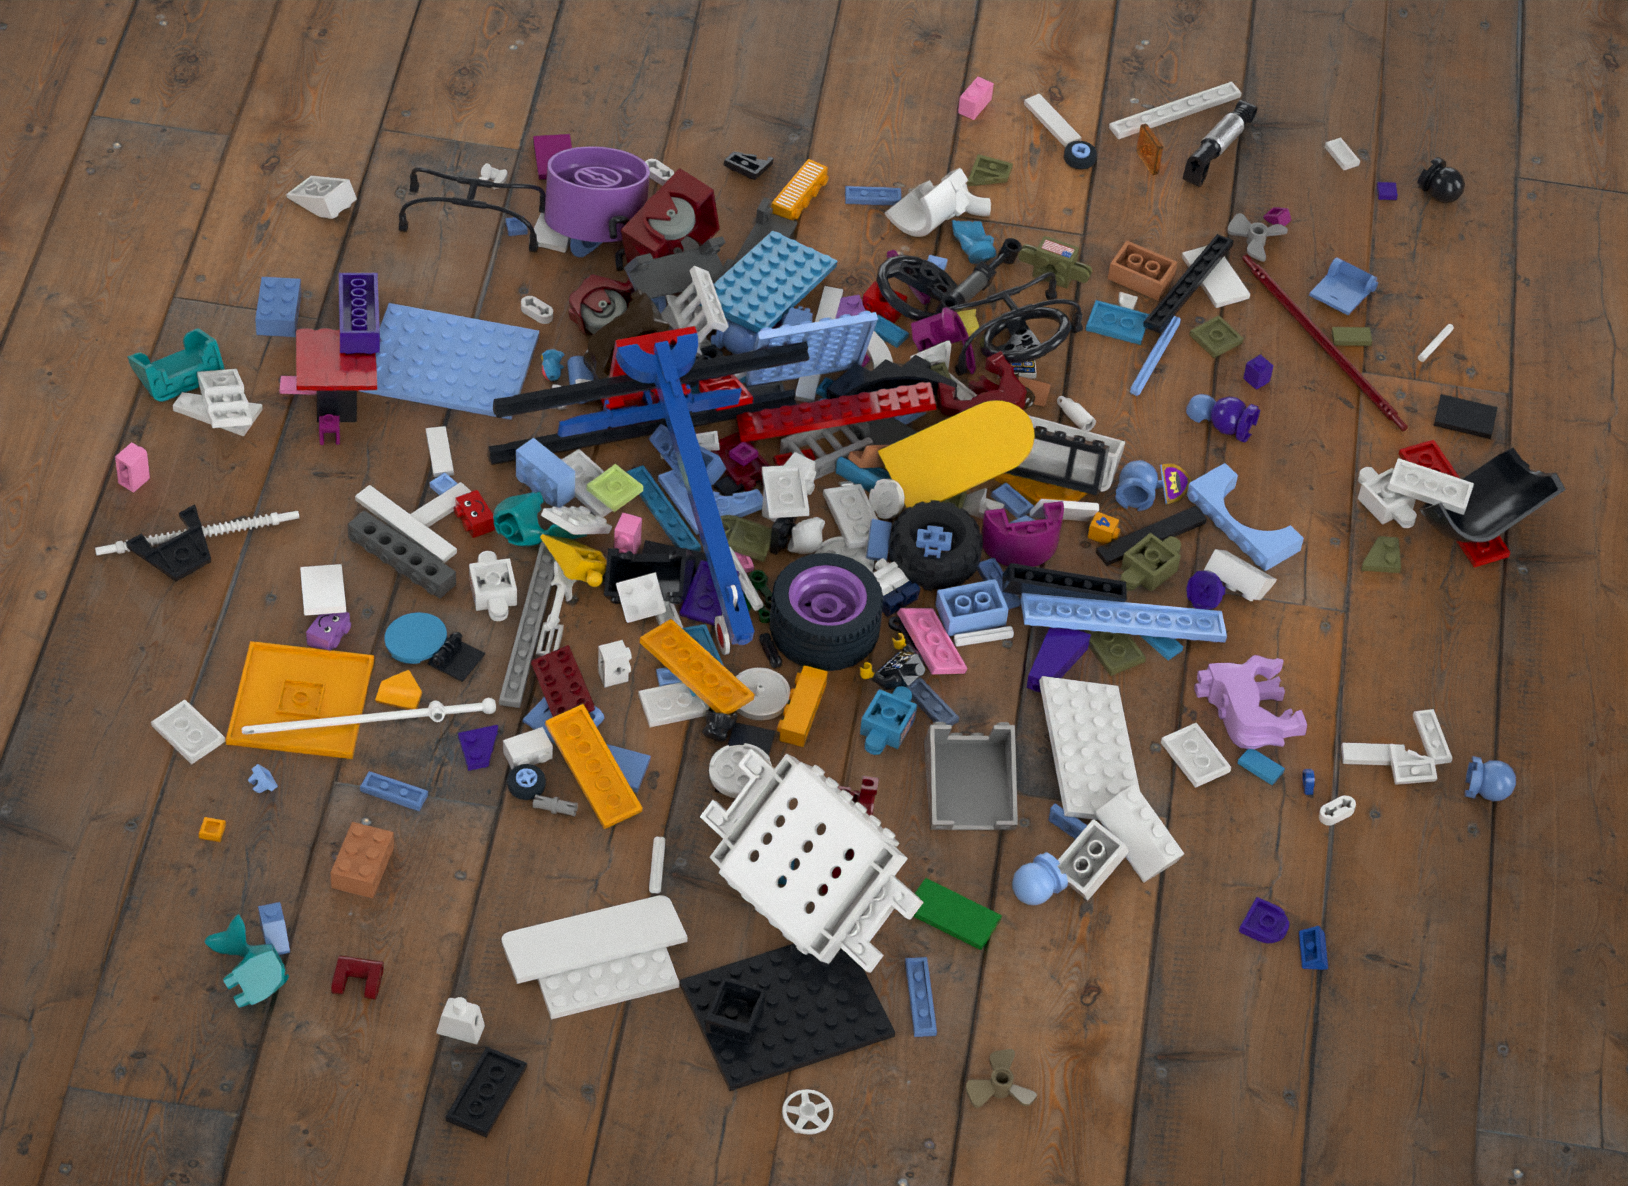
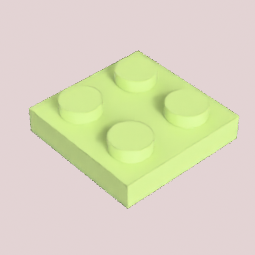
[586,464,643,512]

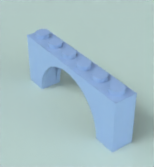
[1187,463,1304,571]

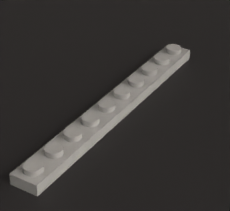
[499,542,555,708]

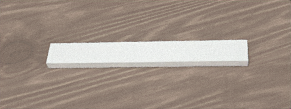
[1109,82,1241,139]
[795,286,843,403]

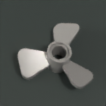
[1227,213,1288,262]

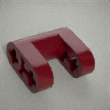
[331,955,384,1000]

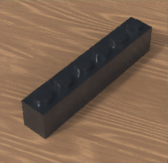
[1002,563,1127,602]

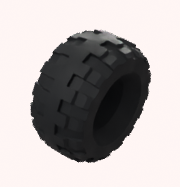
[889,500,983,591]

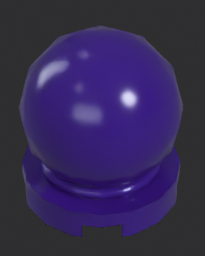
[1210,396,1260,443]

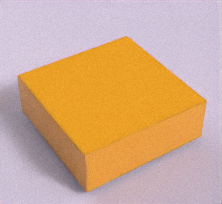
[199,817,226,842]

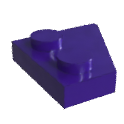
[458,725,498,771]

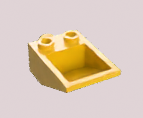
[540,534,607,587]

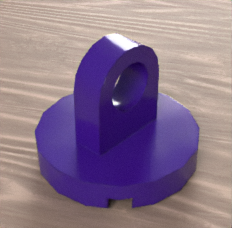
[1186,570,1226,610]

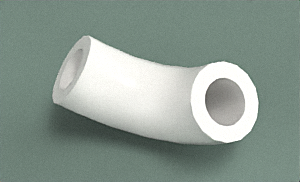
[962,183,991,217]

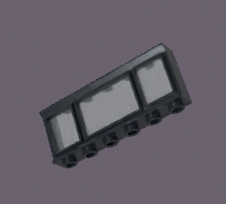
[1005,426,1110,495]

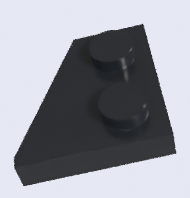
[723,152,774,180]

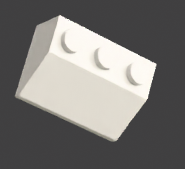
[1204,549,1277,602]

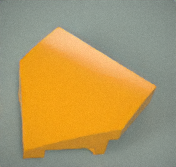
[375,670,422,710]

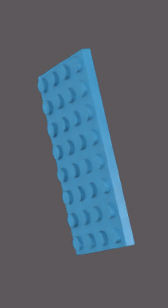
[699,231,838,333]

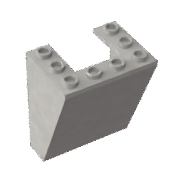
[924,722,1018,830]

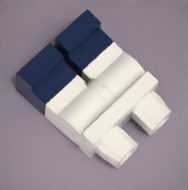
[867,558,921,617]

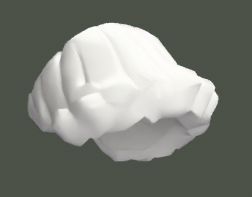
[788,517,825,554]

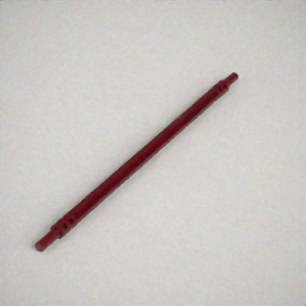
[1242,254,1408,432]

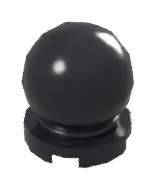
[1417,157,1465,203]

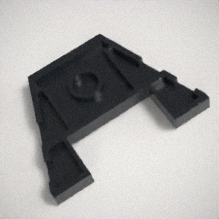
[126,504,211,582]

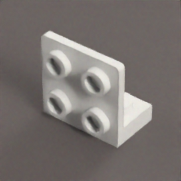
[616,572,666,623]

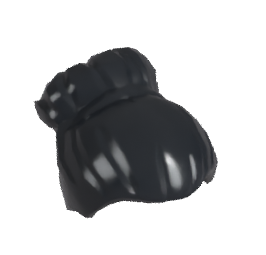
[702,708,738,742]

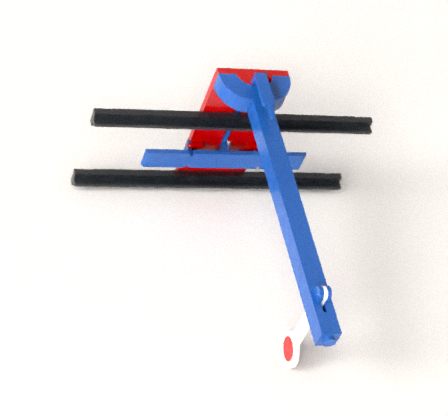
[487,326,809,655]

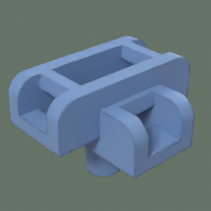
[916,526,952,558]

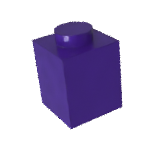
[1243,354,1273,390]

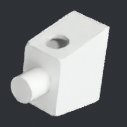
[437,997,485,1045]

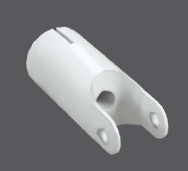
[1057,396,1096,431]

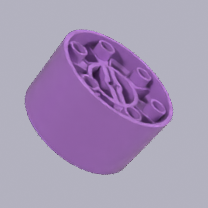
[544,147,650,242]

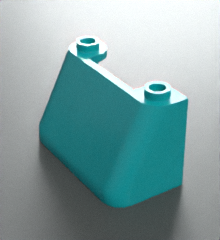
[127,328,224,402]

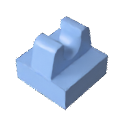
[248,764,278,793]

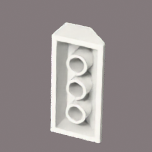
[1094,784,1184,883]

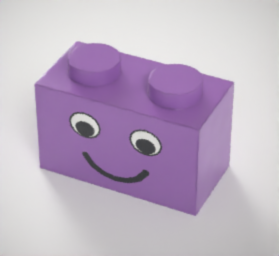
[306,612,351,650]

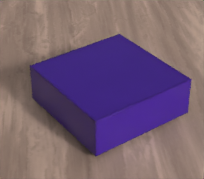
[1376,182,1398,200]

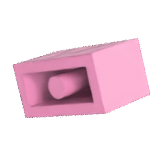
[958,77,994,120]
[115,442,150,493]
[614,513,642,554]

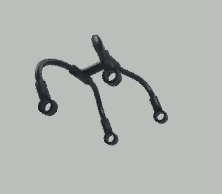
[399,167,546,253]
[941,272,1083,376]

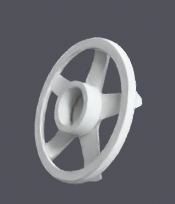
[782,1089,833,1134]

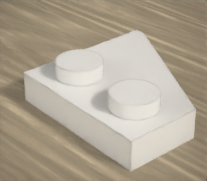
[910,341,951,369]

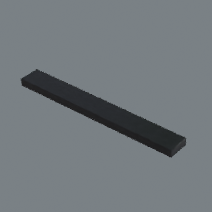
[1143,234,1234,333]

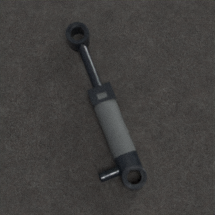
[931,238,1022,315]

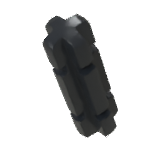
[759,633,782,669]

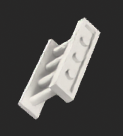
[666,266,729,357]

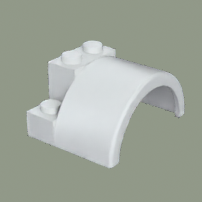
[884,168,970,237]

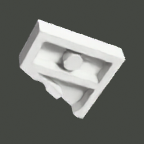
[1388,744,1438,785]

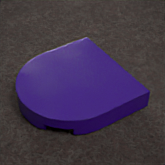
[1239,897,1289,943]

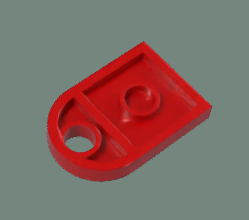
[699,375,753,411]

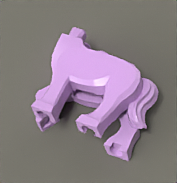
[1194,655,1307,749]

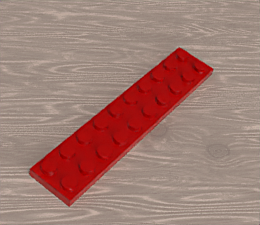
[737,382,936,443]

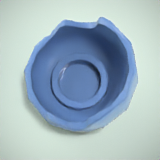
[1186,394,1216,423]

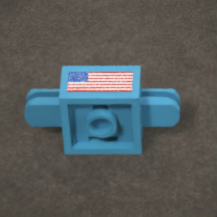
[860,686,917,755]

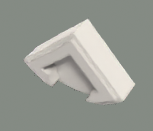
[1118,292,1138,310]

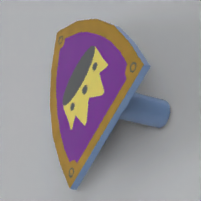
[1156,464,1192,504]

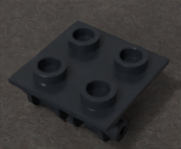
[427,632,485,682]

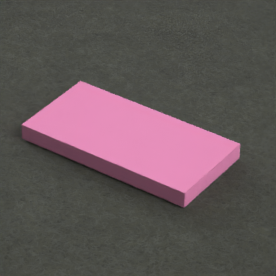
[897,608,967,674]

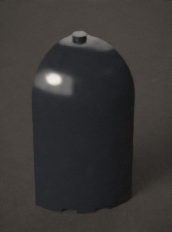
[1419,447,1566,543]

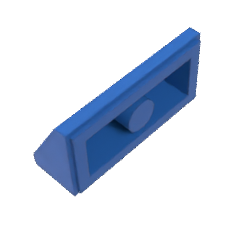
[1299,926,1328,970]

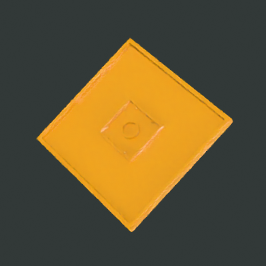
[225,641,375,759]

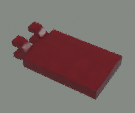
[710,432,770,492]

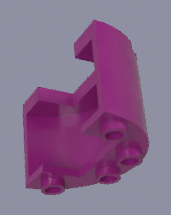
[981,501,1064,567]

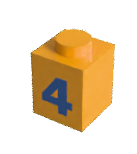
[1088,512,1121,544]

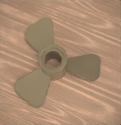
[966,1049,1037,1108]

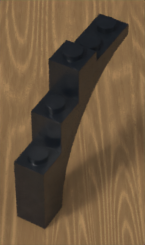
[826,355,957,400]

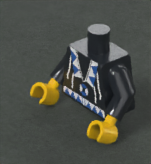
[860,633,925,691]

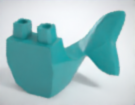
[493,492,587,546]
[204,914,289,1008]

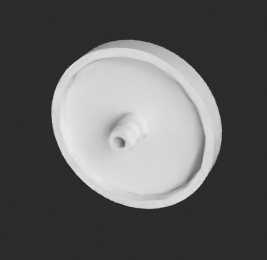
[736,668,790,721]

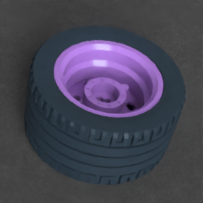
[770,553,883,671]

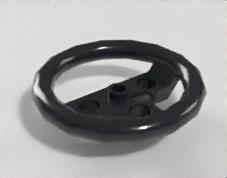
[876,255,961,321]
[980,307,1071,364]

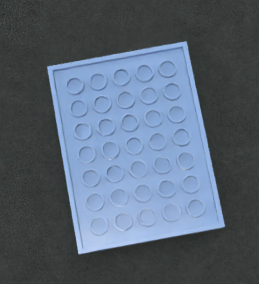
[358,303,539,420]
[745,311,878,387]

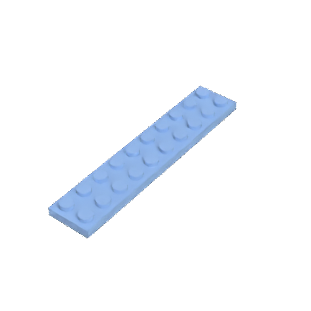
[1021,593,1227,643]

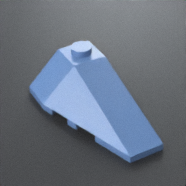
[649,424,726,485]

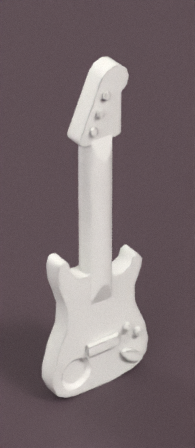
[544,560,577,631]

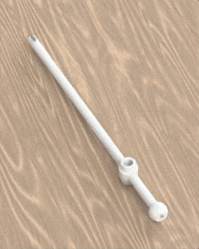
[241,698,496,735]

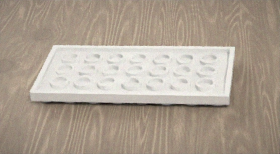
[1039,676,1140,820]

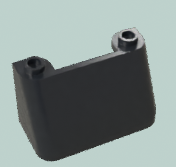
[604,548,695,604]

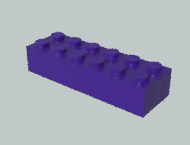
[339,273,380,354]

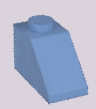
[258,902,290,955]

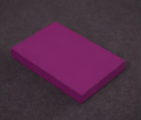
[533,134,572,180]

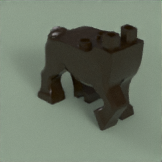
[583,289,674,381]

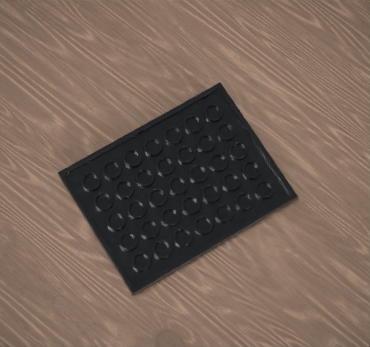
[679,943,895,1091]

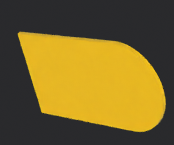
[878,401,1035,508]

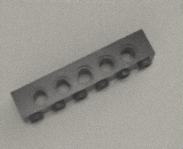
[348,510,456,599]

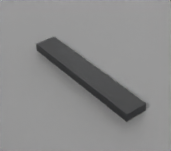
[1096,506,1207,566]

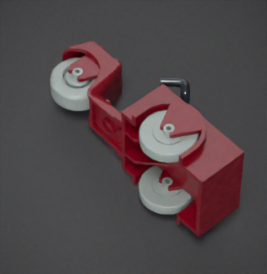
[568,168,720,335]

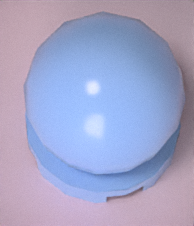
[1012,852,1068,906]

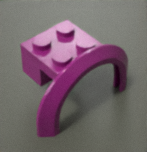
[911,307,976,374]

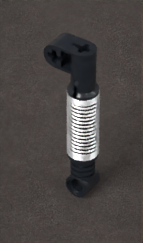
[1183,100,1258,187]

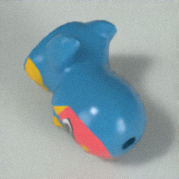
[541,349,564,381]

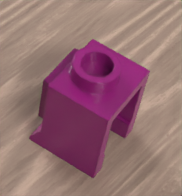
[319,414,340,445]

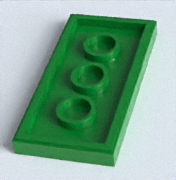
[913,878,1002,950]

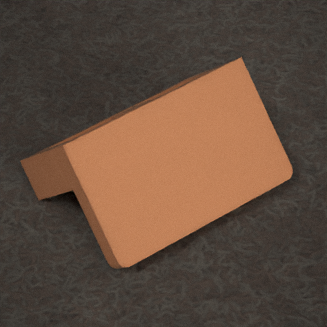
[1019,376,1052,407]
[848,444,892,468]

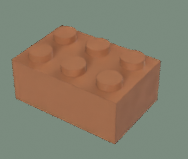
[1108,240,1177,301]
[330,822,394,898]

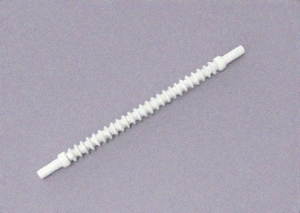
[95,511,299,556]

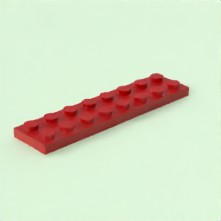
[1398,440,1510,568]

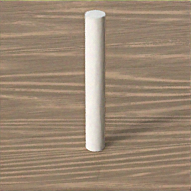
[1418,324,1454,362]

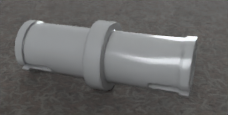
[533,794,578,817]

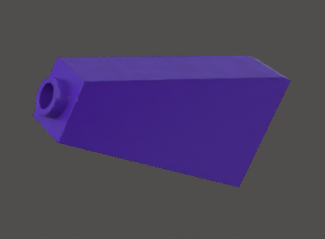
[1026,627,1091,693]

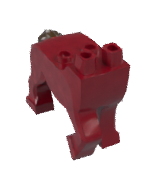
[937,351,1035,417]

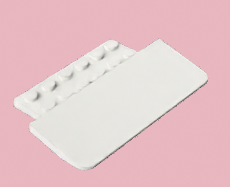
[502,895,687,1019]

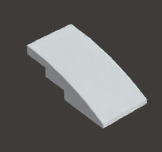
[197,369,252,428]

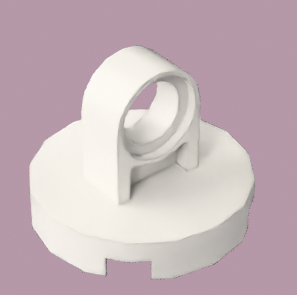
[869,479,905,519]

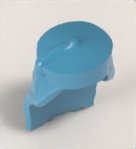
[952,220,996,264]

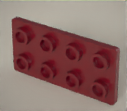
[531,645,595,717]

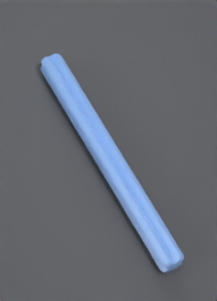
[1130,316,1181,396]

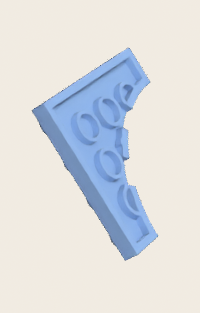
[658,470,763,535]

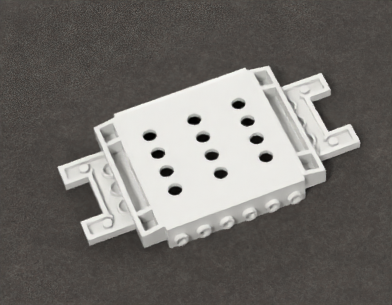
[700,748,923,973]

